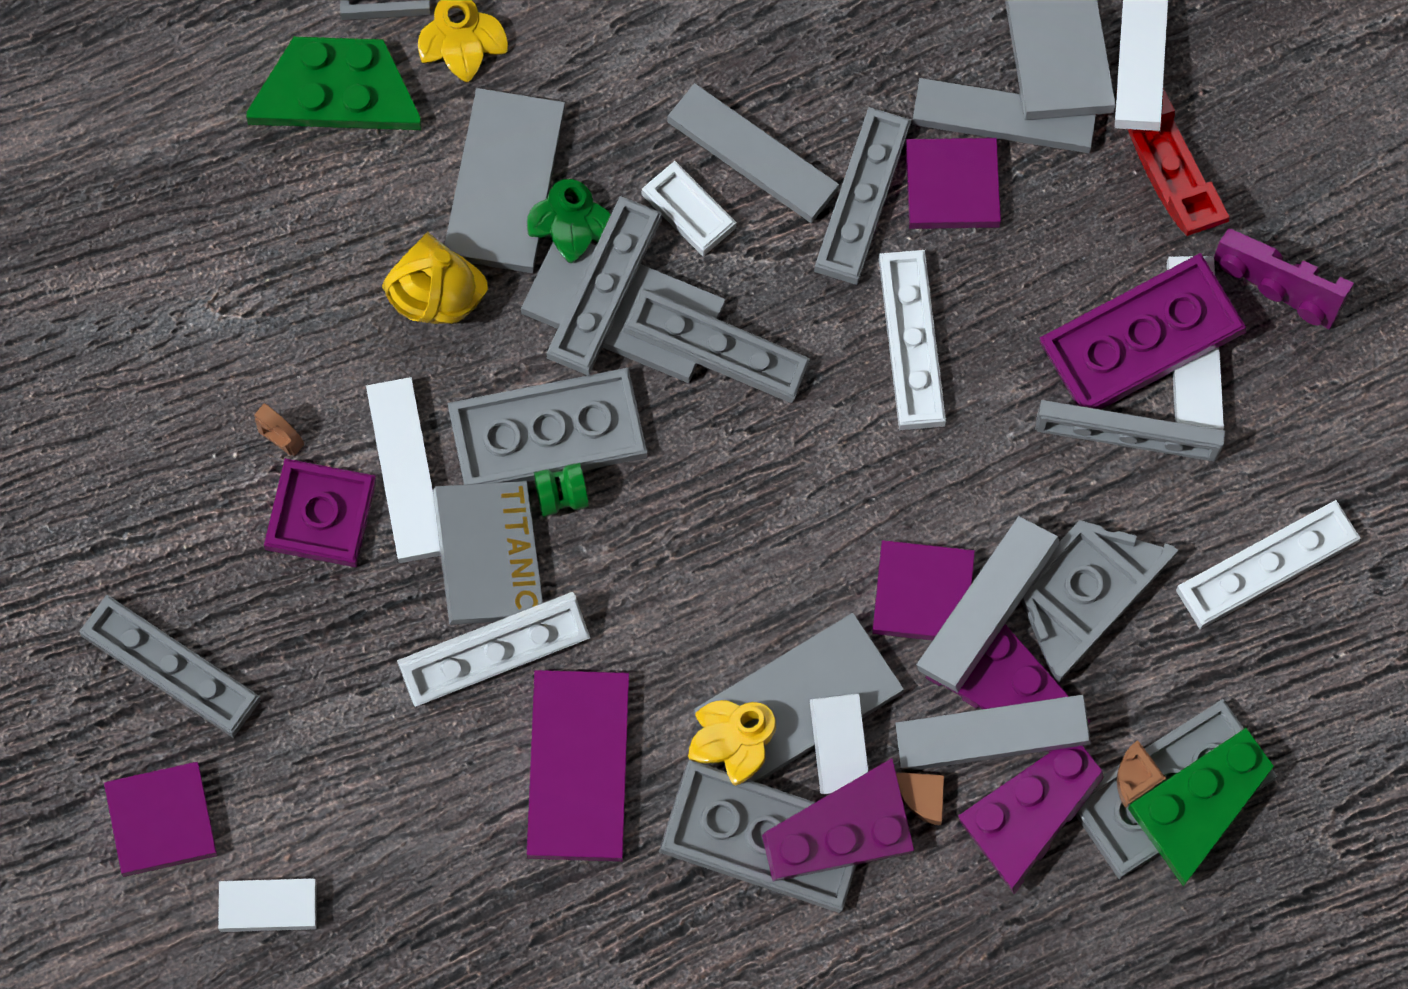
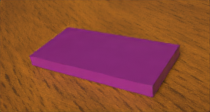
[1040,253,1246,410]
[527,670,629,862]

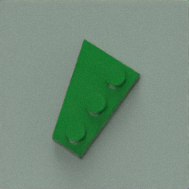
[1128,728,1274,887]

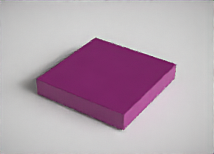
[906,138,1001,229]
[264,458,376,568]
[872,540,975,641]
[104,761,218,877]

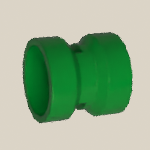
[534,462,589,517]

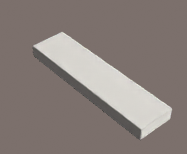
[1115,0,1168,131]
[879,250,946,430]
[1167,256,1224,430]
[366,377,441,563]
[1176,500,1361,629]
[397,592,590,707]

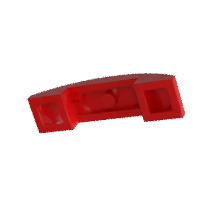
[1115,88,1230,236]

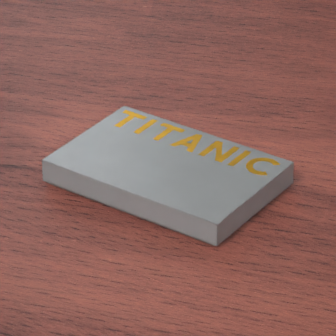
[433,481,543,625]

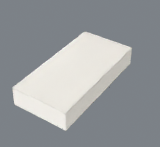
[642,161,737,257]
[809,693,868,794]
[218,878,317,932]

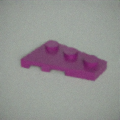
[1214,228,1354,330]
[925,624,1090,753]
[958,746,1104,894]
[762,758,914,882]

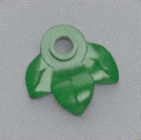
[527,179,611,263]

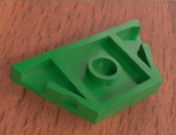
[246,36,421,130]

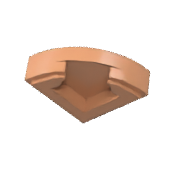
[254,403,304,456]
[1117,740,1166,808]
[896,772,944,825]

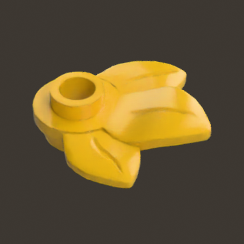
[418,0,508,82]
[688,700,776,786]

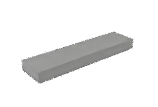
[912,78,1096,153]
[667,83,839,224]
[814,107,911,285]
[546,196,662,376]
[622,287,810,403]
[1035,400,1225,462]
[916,516,1060,693]
[79,595,261,738]
[895,695,1091,772]

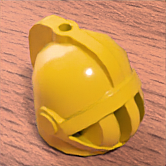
[382,232,488,324]

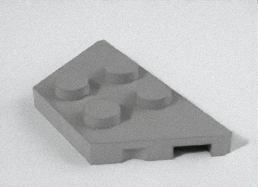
[1021,520,1178,683]

